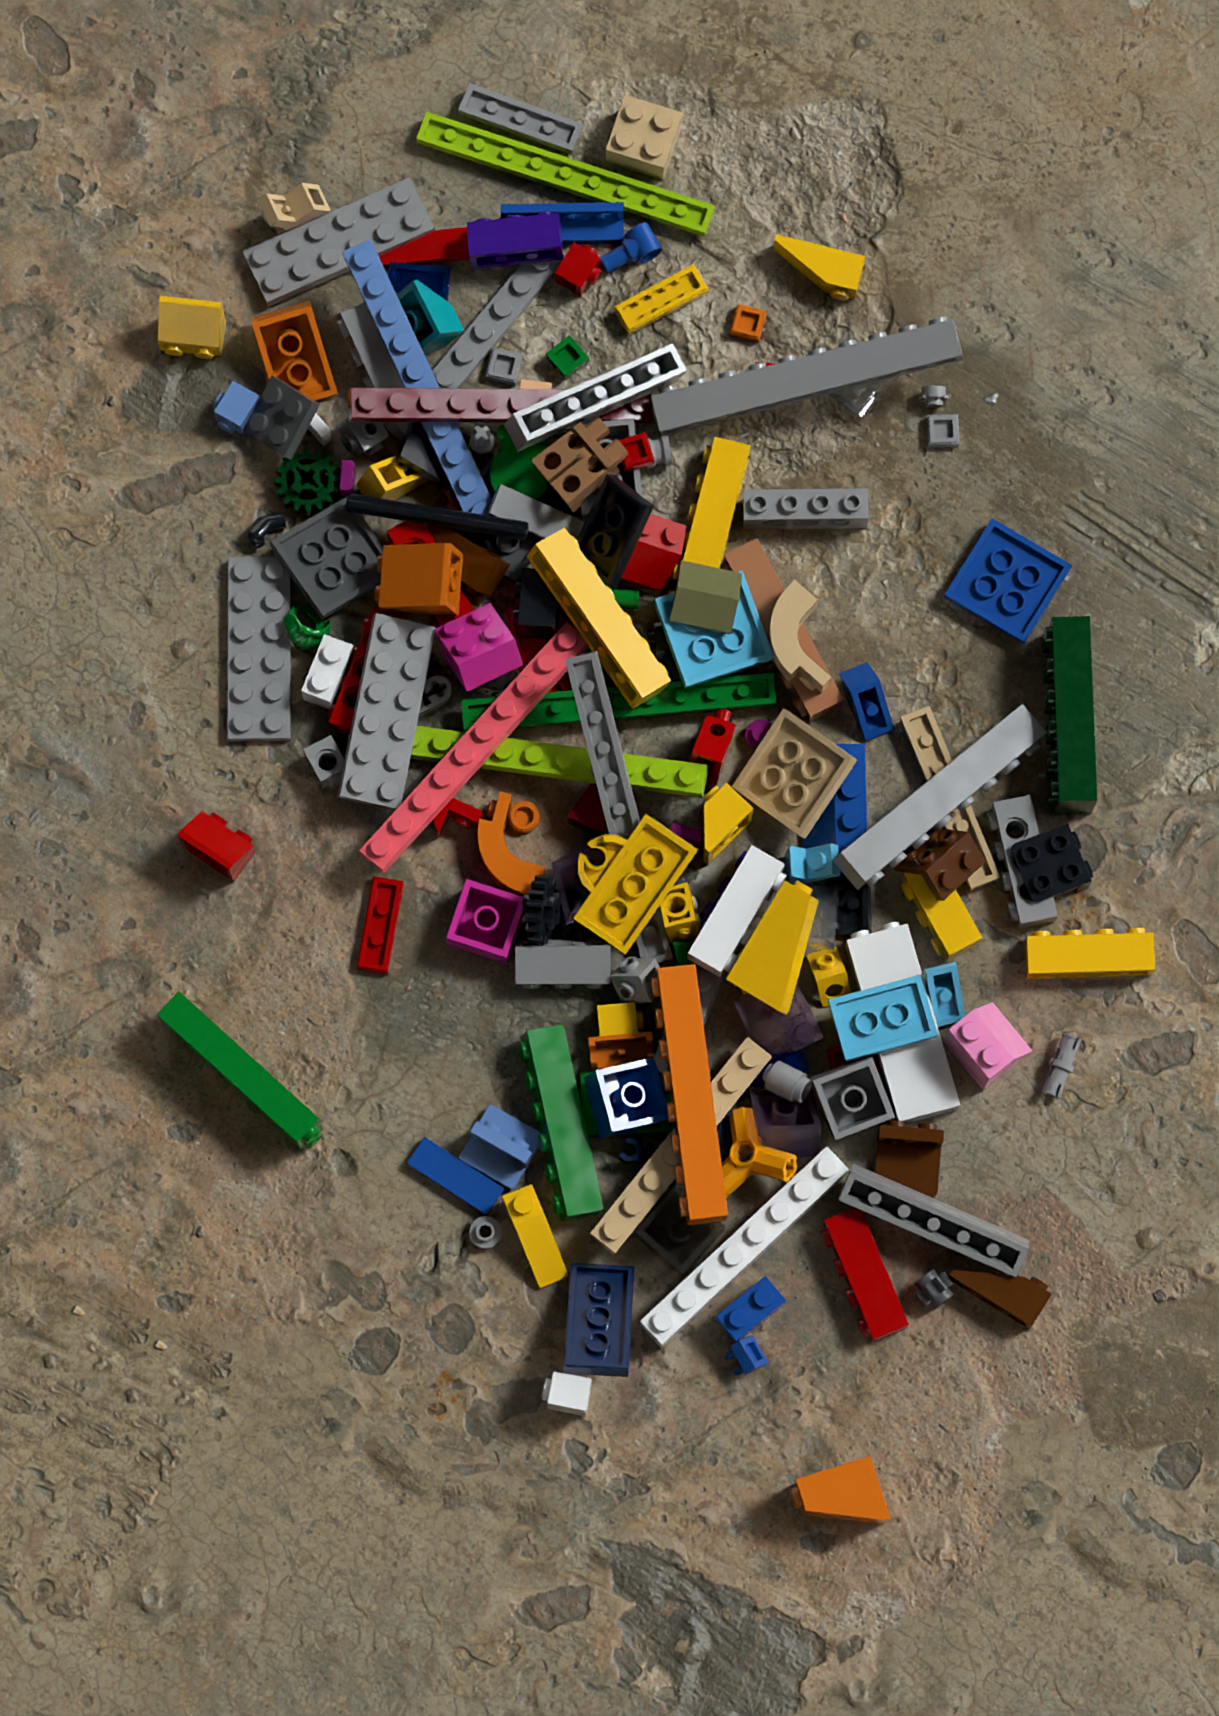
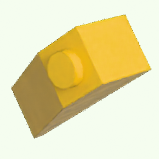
[773,234,865,301]
[356,455,429,500]
[502,1184,569,1289]

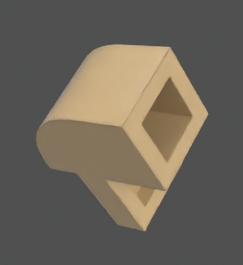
[258,183,331,235]

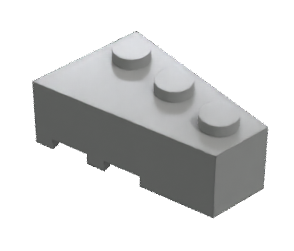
[336,302,404,388]

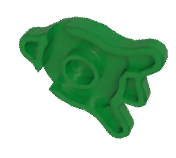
[490,425,550,500]

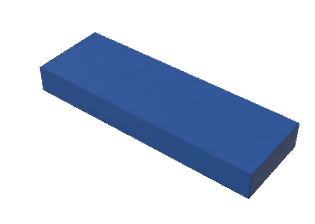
[407,1137,505,1216]

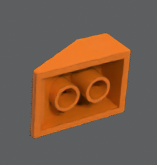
[251,300,338,401]

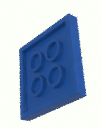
[944,518,1072,645]

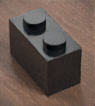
[513,568,559,639]

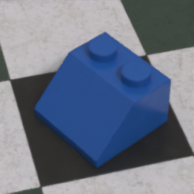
[584,1057,668,1139]

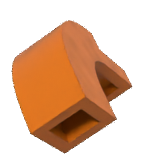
[478,792,545,897]

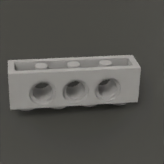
[742,488,869,530]
[987,795,1058,929]

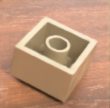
[606,95,683,180]

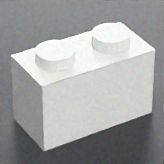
[301,634,354,709]
[542,1371,592,1416]

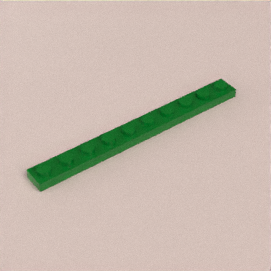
[461,673,776,732]

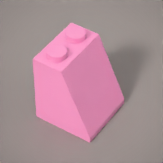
[943,1002,1033,1091]

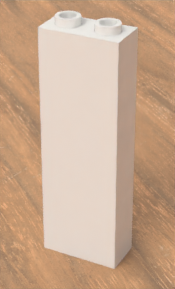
[845,922,960,1124]

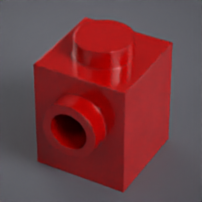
[555,242,602,297]

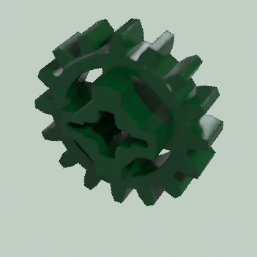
[274,447,341,516]

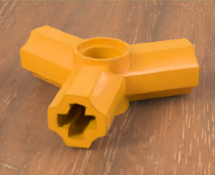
[722,1107,797,1198]

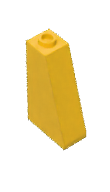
[726,880,819,1015]

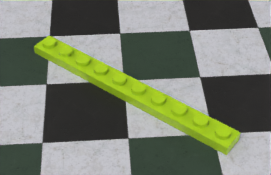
[416,111,715,237]
[410,726,708,798]

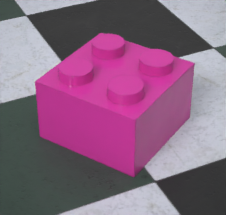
[434,603,523,692]
[446,879,523,964]

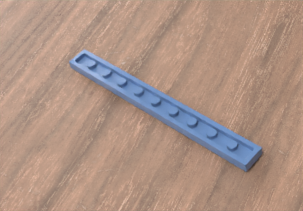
[342,239,492,534]

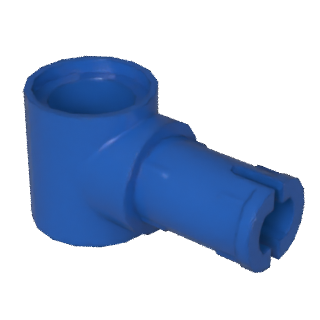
[600,223,663,274]

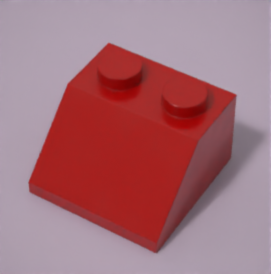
[620,514,686,592]
[178,811,256,882]

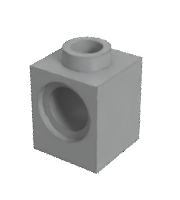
[303,735,344,789]

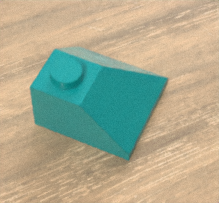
[397,280,465,356]

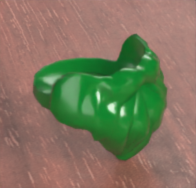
[283,604,332,651]

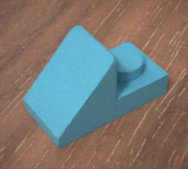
[784,843,840,885]
[923,962,966,1027]

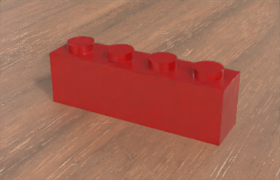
[820,1208,909,1342]

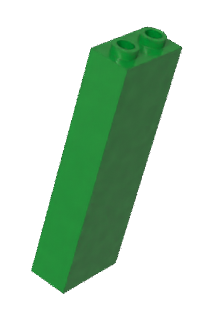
[157,991,323,1151]

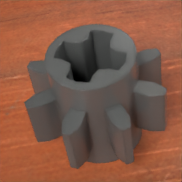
[915,1269,954,1309]

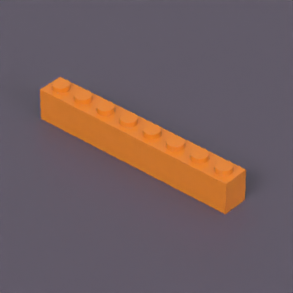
[651,964,728,1225]

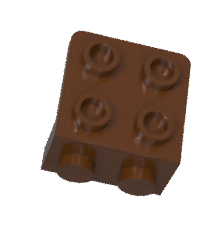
[893,827,986,901]
[875,1120,944,1198]

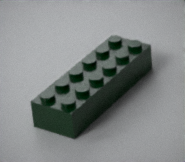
[1041,616,1097,815]

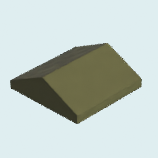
[669,560,742,635]

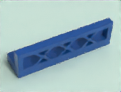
[500,202,624,245]

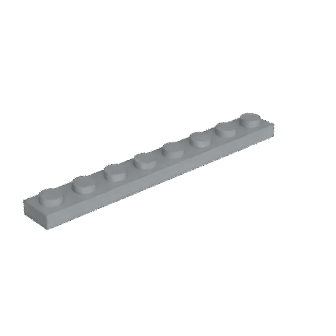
[386,260,562,443]

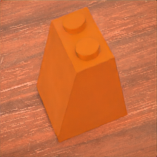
[375,543,463,616]
[789,1456,890,1525]

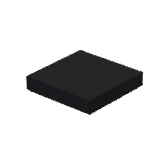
[396,422,471,490]

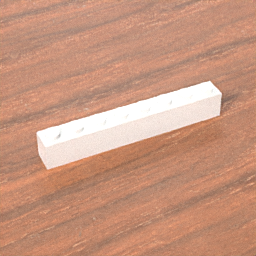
[640,1147,849,1349]

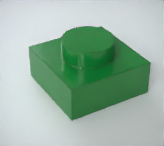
[546,335,589,380]

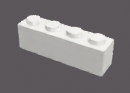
[687,845,787,977]

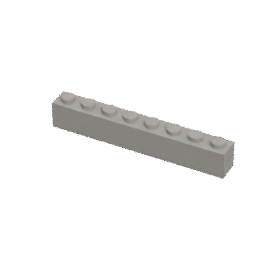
[833,704,1047,890]

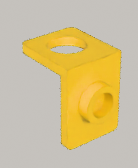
[807,947,851,1007]

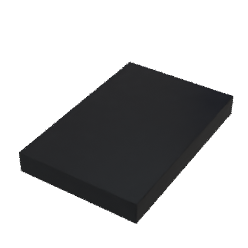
[576,474,654,587]

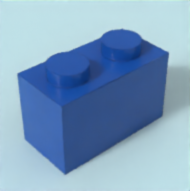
[715,1276,786,1343]

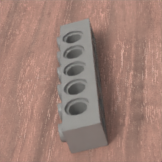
[504,344,687,452]

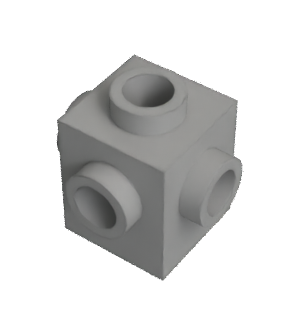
[610,957,660,1004]

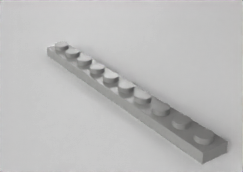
[565,651,674,962]

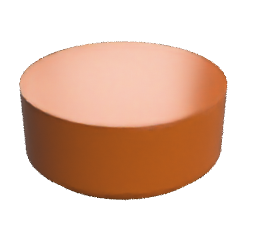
[508,801,540,834]

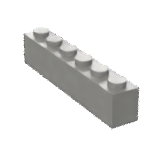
[839,1164,1029,1277]

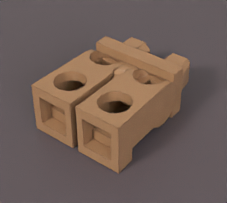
[531,417,628,512]

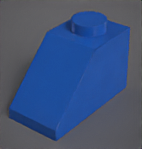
[839,662,894,741]

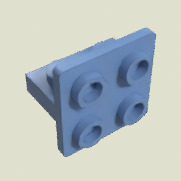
[459,1105,541,1190]

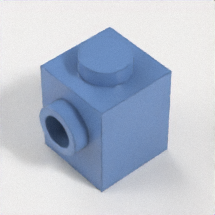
[213,381,260,435]

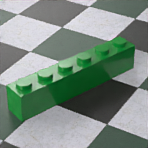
[518,1024,604,1222]

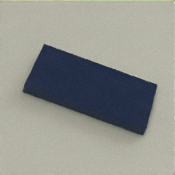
[563,1263,635,1377]

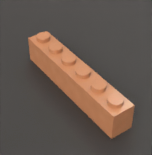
[721,538,844,723]

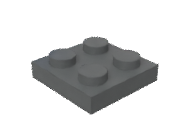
[244,376,320,459]

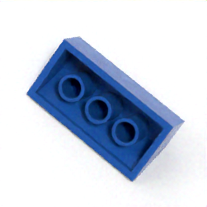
[802,744,867,873]

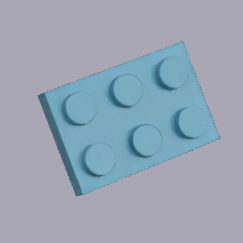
[828,975,938,1062]

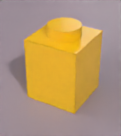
[597,1002,644,1036]

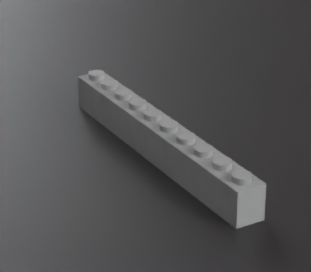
[651,317,964,435]

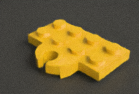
[573,814,698,955]

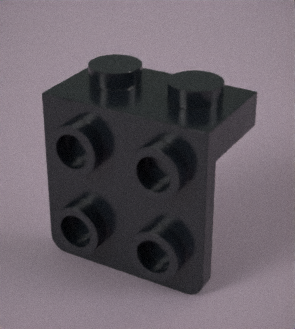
[1011,823,1093,903]

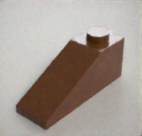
[428,525,510,597]
[949,1270,1052,1330]

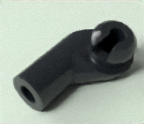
[246,513,286,549]

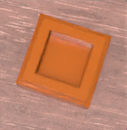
[730,304,767,343]

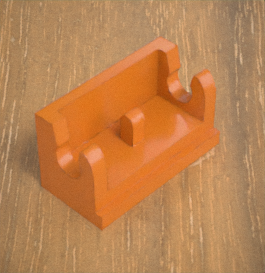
[588,1031,654,1072]

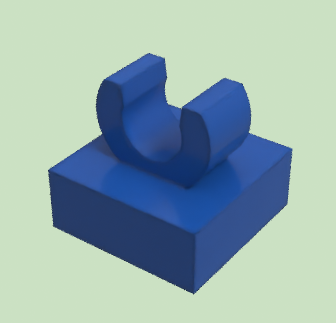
[725,1335,769,1375]

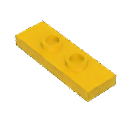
[613,264,709,336]

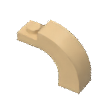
[769,579,831,694]

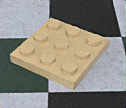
[732,708,857,839]

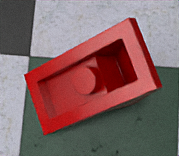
[432,798,484,837]

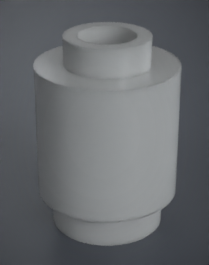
[762,1061,812,1103]

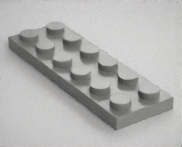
[242,177,435,307]
[227,557,291,742]
[337,613,436,811]

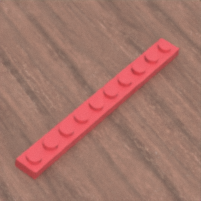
[359,622,589,873]

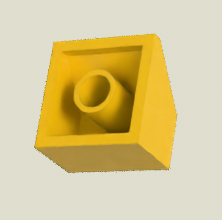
[158,296,226,359]
[703,783,754,865]

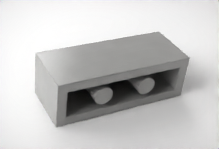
[515,939,611,989]

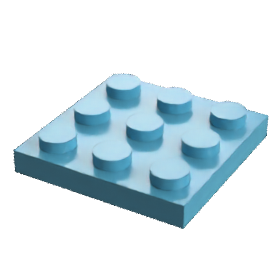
[653,570,774,689]

